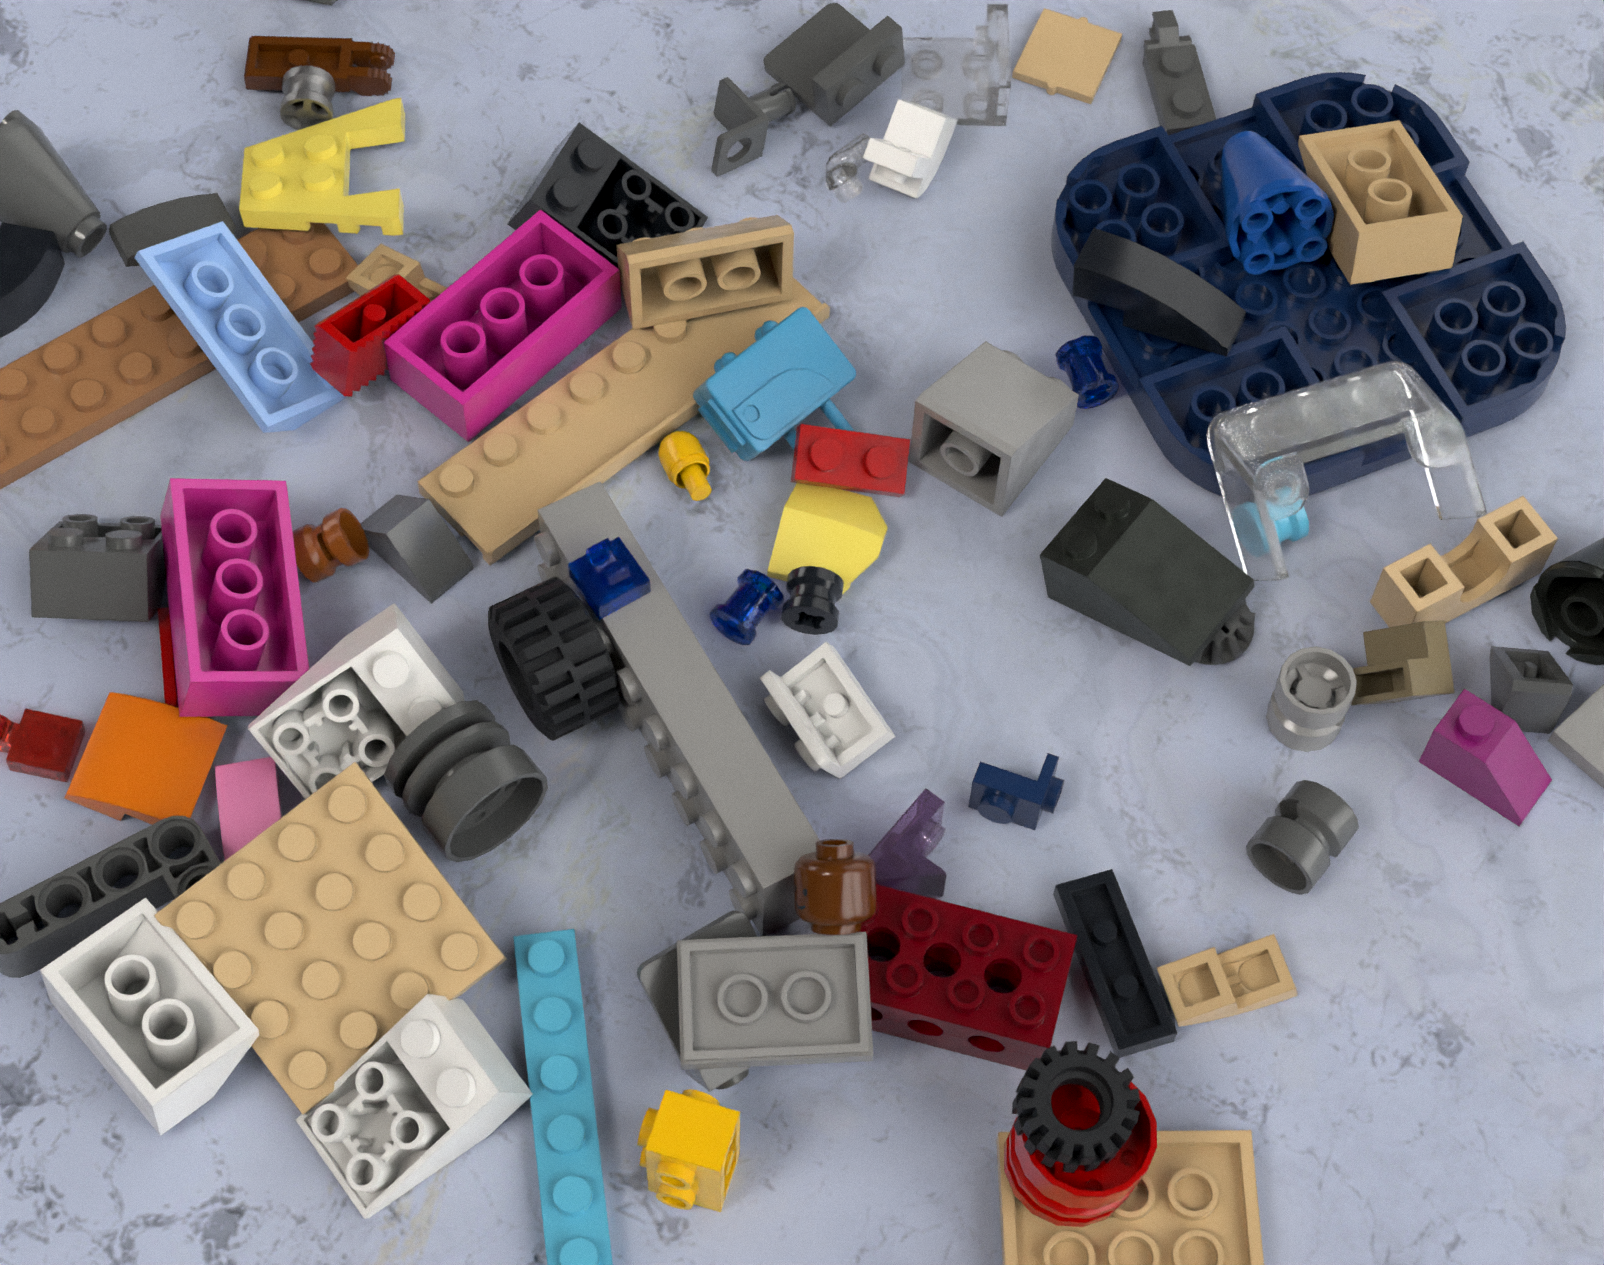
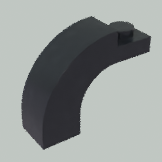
[0,222,65,338]

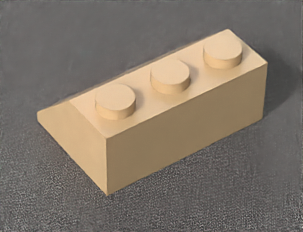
[617,215,794,329]

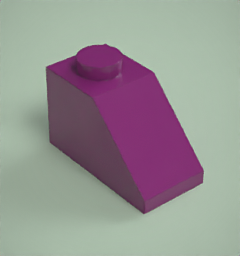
[1419,689,1552,827]

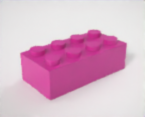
[384,210,622,442]
[160,478,309,717]

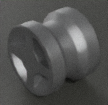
[280,66,335,130]

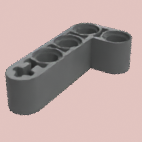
[0,816,221,978]

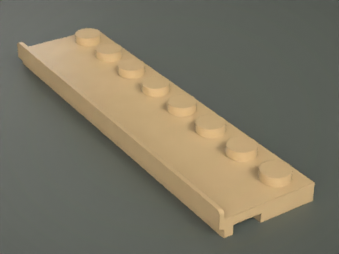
[417,277,830,566]

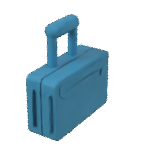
[693,307,856,461]

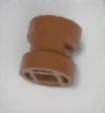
[292,508,369,583]

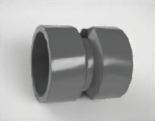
[1246,780,1359,895]

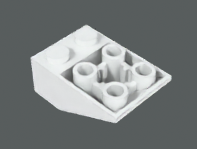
[248,603,465,799]
[296,994,533,1218]

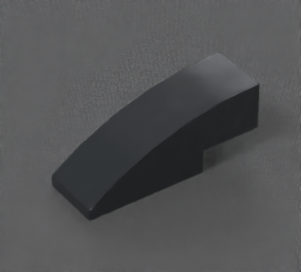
[1072,228,1246,357]

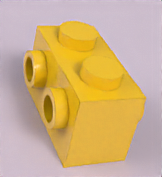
[637,1089,740,1212]

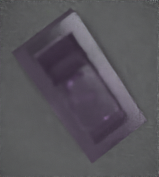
[868,788,947,899]

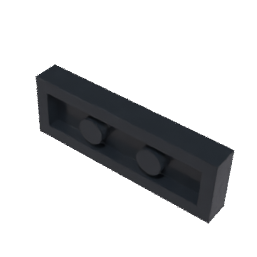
[1053,869,1177,1058]

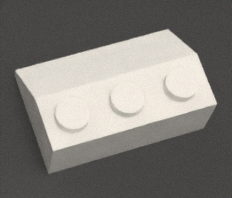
[40,897,259,1136]

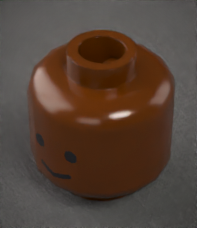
[794,839,877,935]

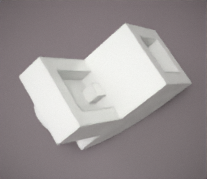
[863,99,958,198]

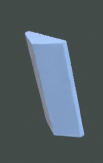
[134,221,347,433]

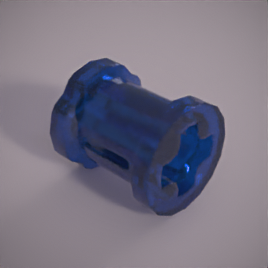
[1055,335,1119,409]
[710,569,784,645]

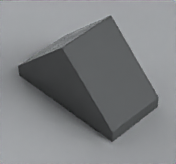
[360,494,473,604]
[1489,646,1573,734]

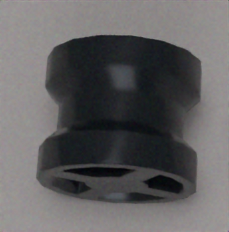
[781,566,844,635]

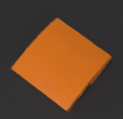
[64,692,228,825]

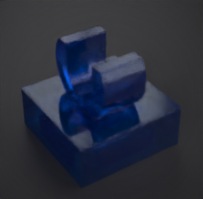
[568,537,651,620]

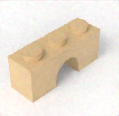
[1370,496,1558,627]

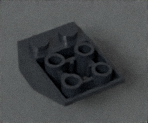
[507,122,708,268]

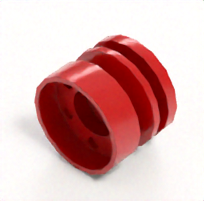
[1004,1081,1157,1227]

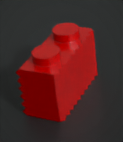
[310,274,430,397]

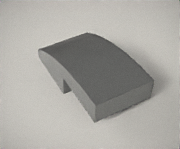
[109,193,236,267]

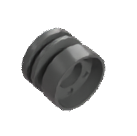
[384,700,548,863]

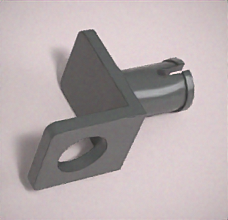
[711,77,796,177]

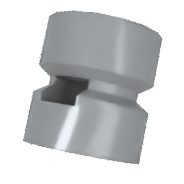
[1266,646,1357,752]

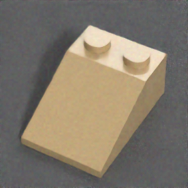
[1298,120,1463,285]

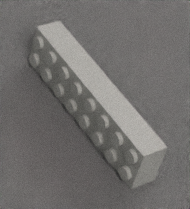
[534,482,820,936]

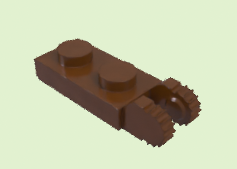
[244,36,395,96]

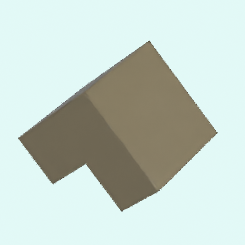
[1351,621,1455,706]

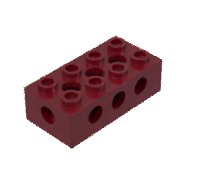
[859,884,1077,1071]

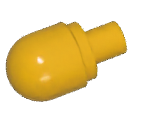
[658,431,712,501]

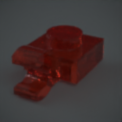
[0,708,86,783]

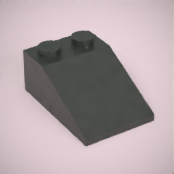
[1040,478,1255,666]

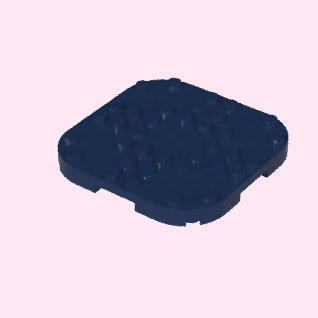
[1051,72,1566,502]

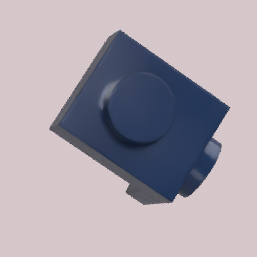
[968,753,1065,830]

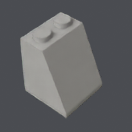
[909,341,1079,517]

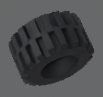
[488,577,619,741]

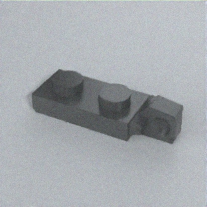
[1142,10,1216,135]

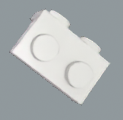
[760,642,896,779]

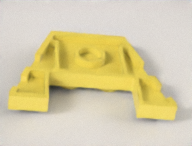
[239,98,405,236]

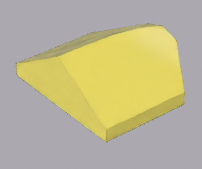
[767,483,888,595]

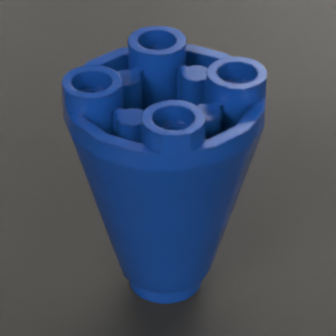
[1221,131,1334,275]

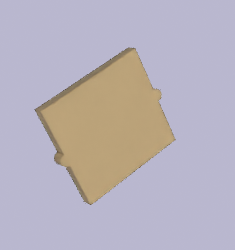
[1012,8,1122,104]

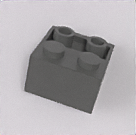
[29,514,166,622]

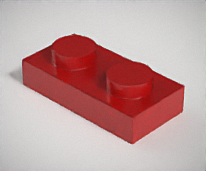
[791,424,910,497]

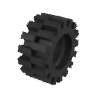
[1012,1041,1140,1173]

